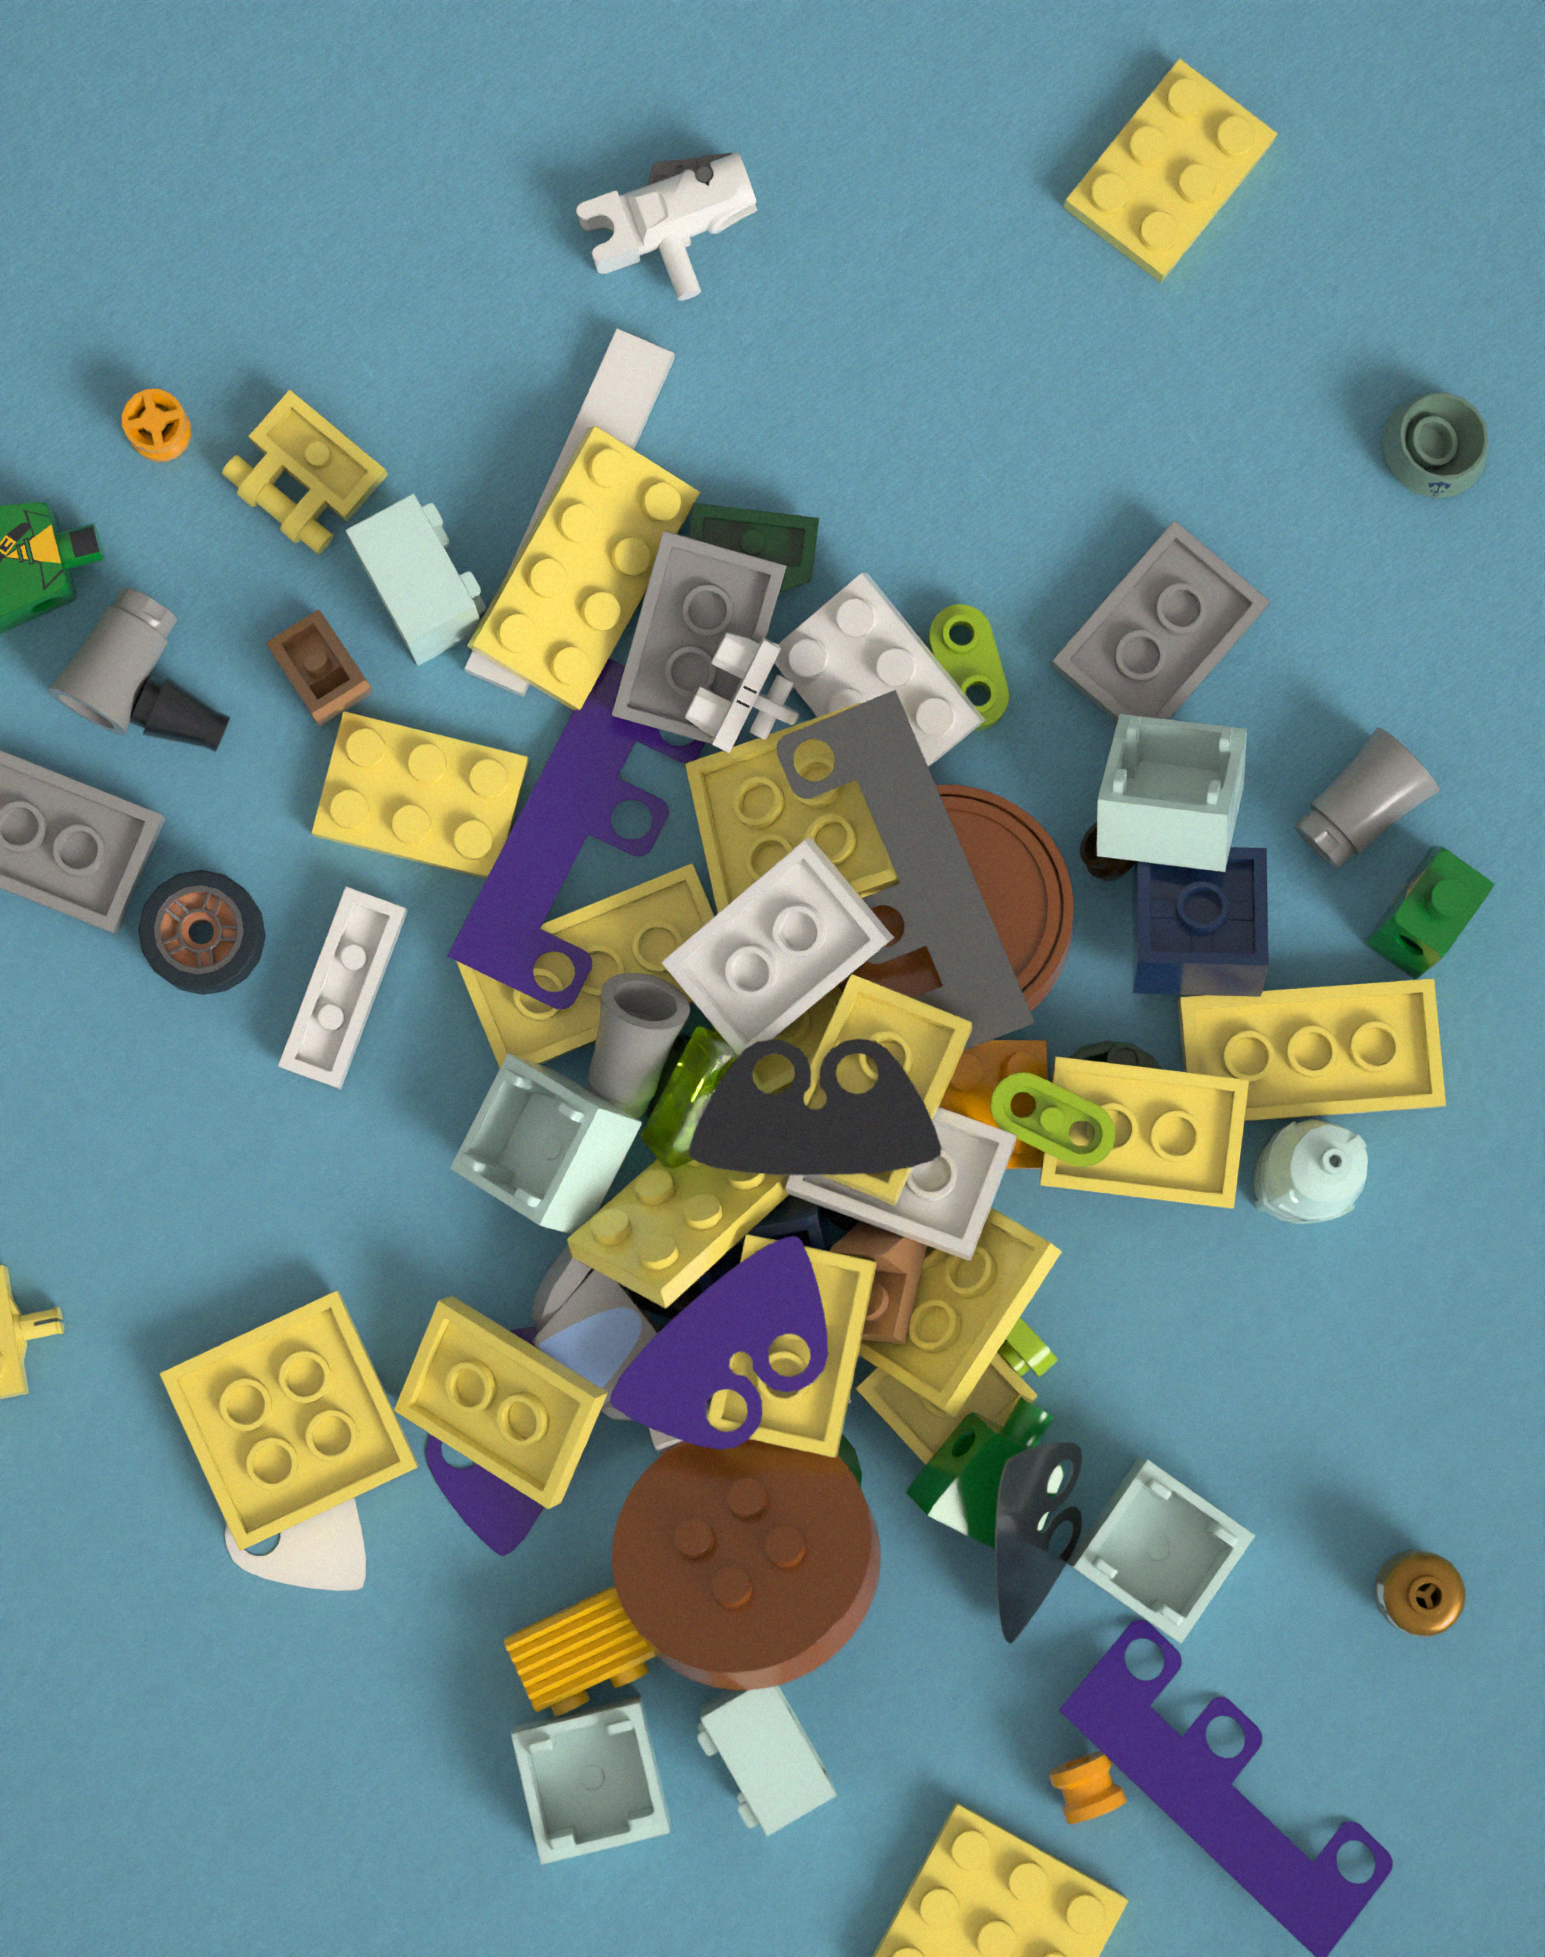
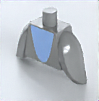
[531,1203,661,1421]

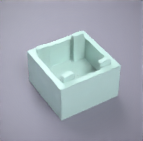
[345,494,487,666]
[1097,714,1247,872]
[450,1053,642,1234]
[1066,1457,1255,1644]
[697,1685,837,1836]
[511,1695,671,1865]

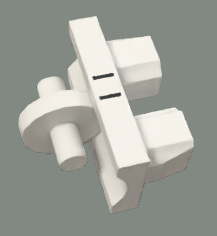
[685,632,799,753]

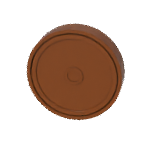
[838,785,1073,1012]
[612,1439,881,1690]

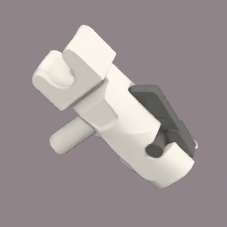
[575,152,757,301]

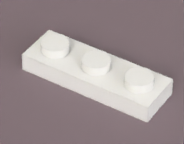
[278,887,408,1090]

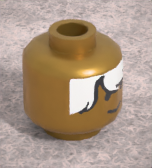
[1374,1549,1466,1637]

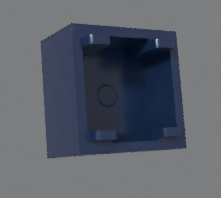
[1133,847,1269,997]

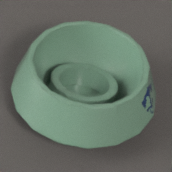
[1382,392,1490,498]

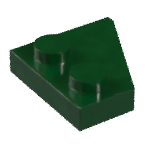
[689,503,819,593]

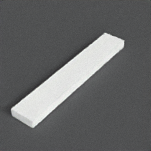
[465,329,675,697]

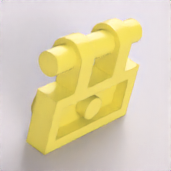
[222,390,388,554]

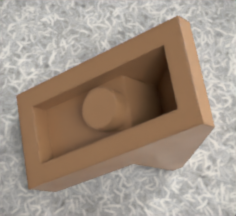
[266,609,373,727]
[830,1221,927,1344]

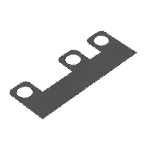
[776,689,1035,1051]

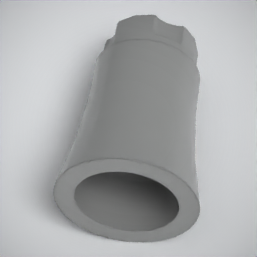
[47,588,177,735]
[1294,727,1440,869]
[588,973,690,1119]

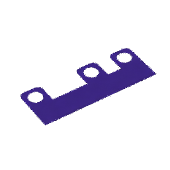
[447,659,706,1010]
[1059,1620,1393,1957]

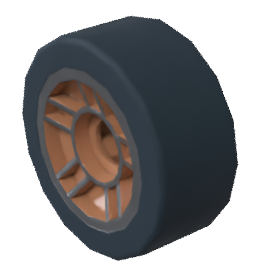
[138,870,266,995]

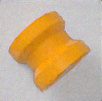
[122,389,191,462]
[1048,1751,1127,1824]

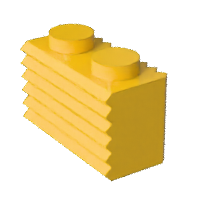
[504,1585,656,1717]

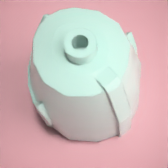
[1254,1119,1368,1224]

